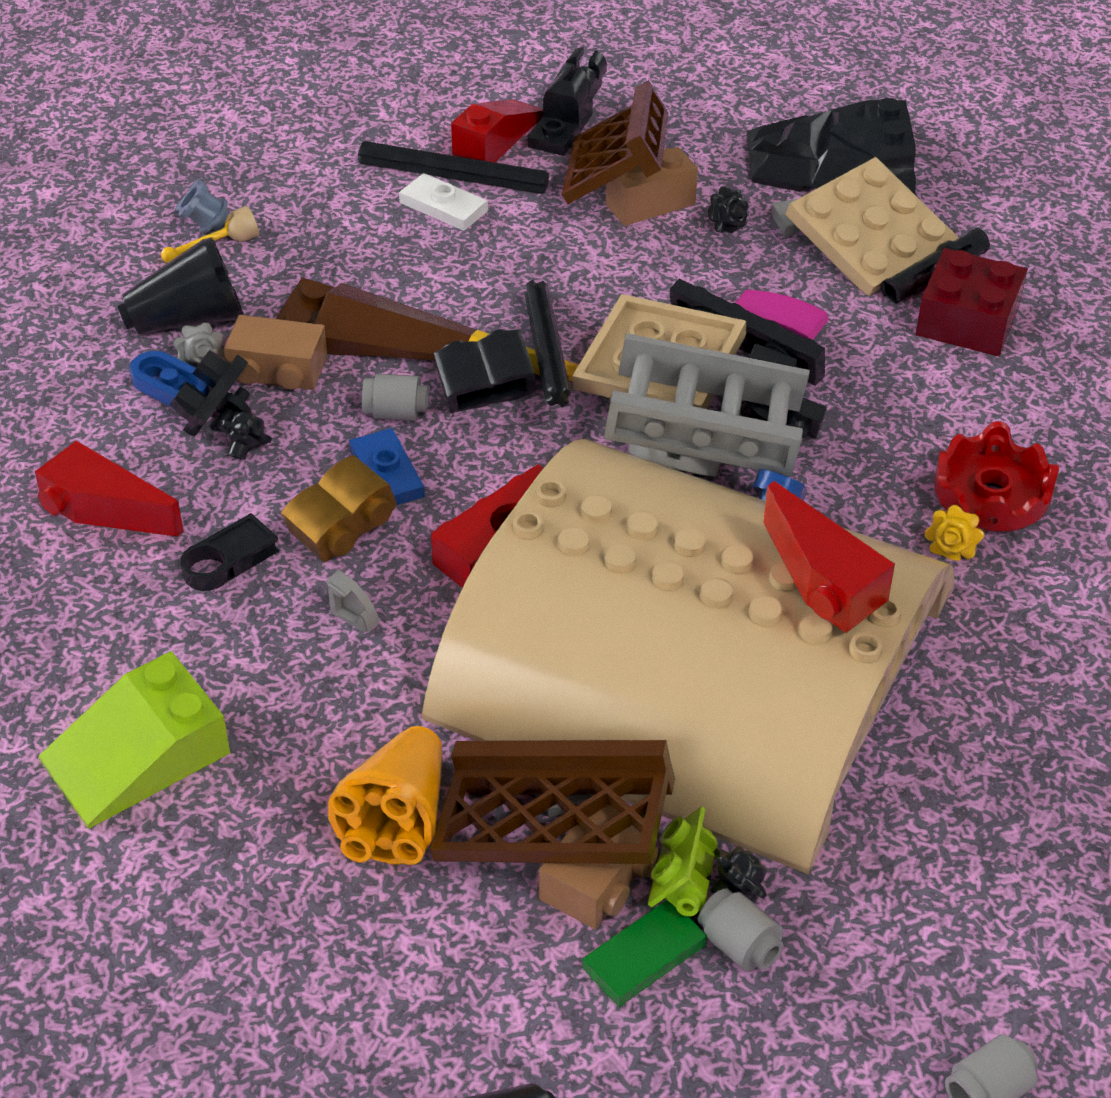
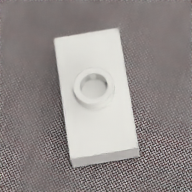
[399,173,488,231]

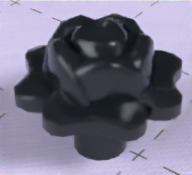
[708,186,749,233]
[217,411,272,460]
[710,846,767,899]

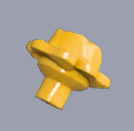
[924,505,985,561]

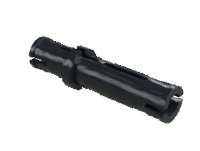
[881,228,990,304]

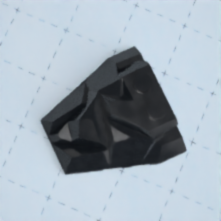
[746,98,916,195]

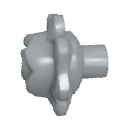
[173,323,225,368]

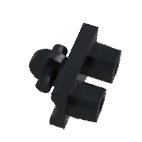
[170,350,252,436]

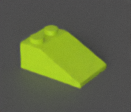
[38,651,230,829]

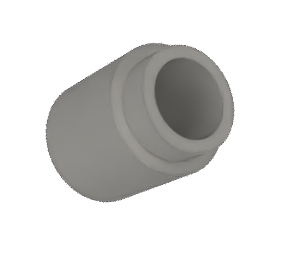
[362,374,429,421]
[698,889,783,972]
[945,1034,1038,1098]

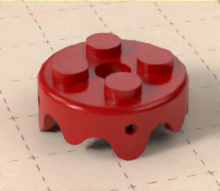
[934,421,1059,532]

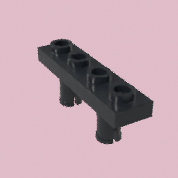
[669,278,825,386]

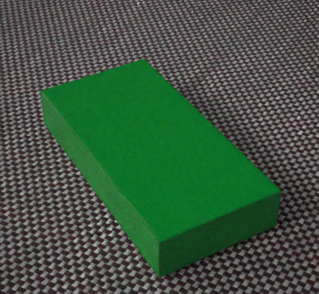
[582,900,707,1007]

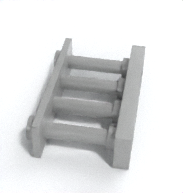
[603,333,810,477]

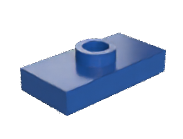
[349,428,425,505]

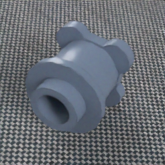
[175,179,229,233]

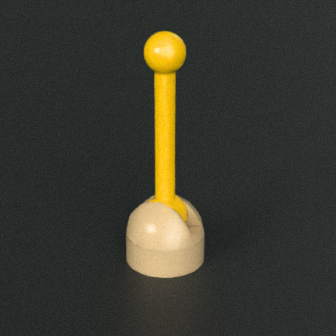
[161,206,259,263]

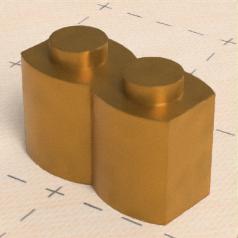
[281,455,397,563]

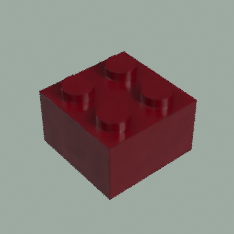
[915,248,1028,357]

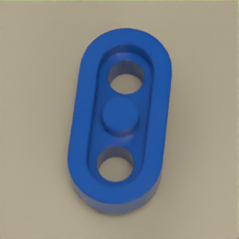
[130,351,210,407]
[753,469,807,501]

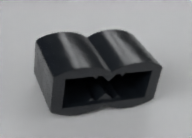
[434,329,537,413]

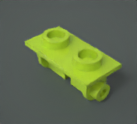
[648,806,718,916]

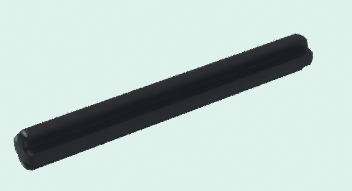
[358,141,549,194]
[524,280,571,407]

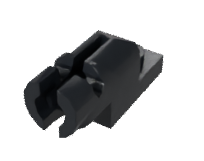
[528,47,607,156]

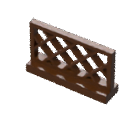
[562,80,669,204]
[430,740,675,864]

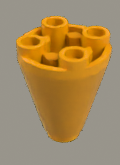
[328,726,443,865]

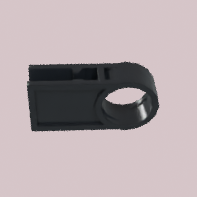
[181,513,280,591]

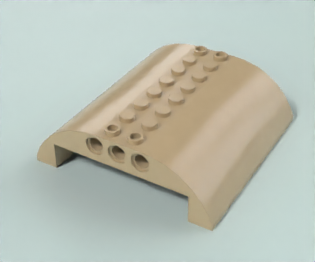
[422,439,954,874]

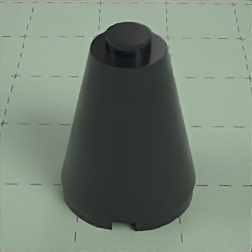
[118,237,244,335]

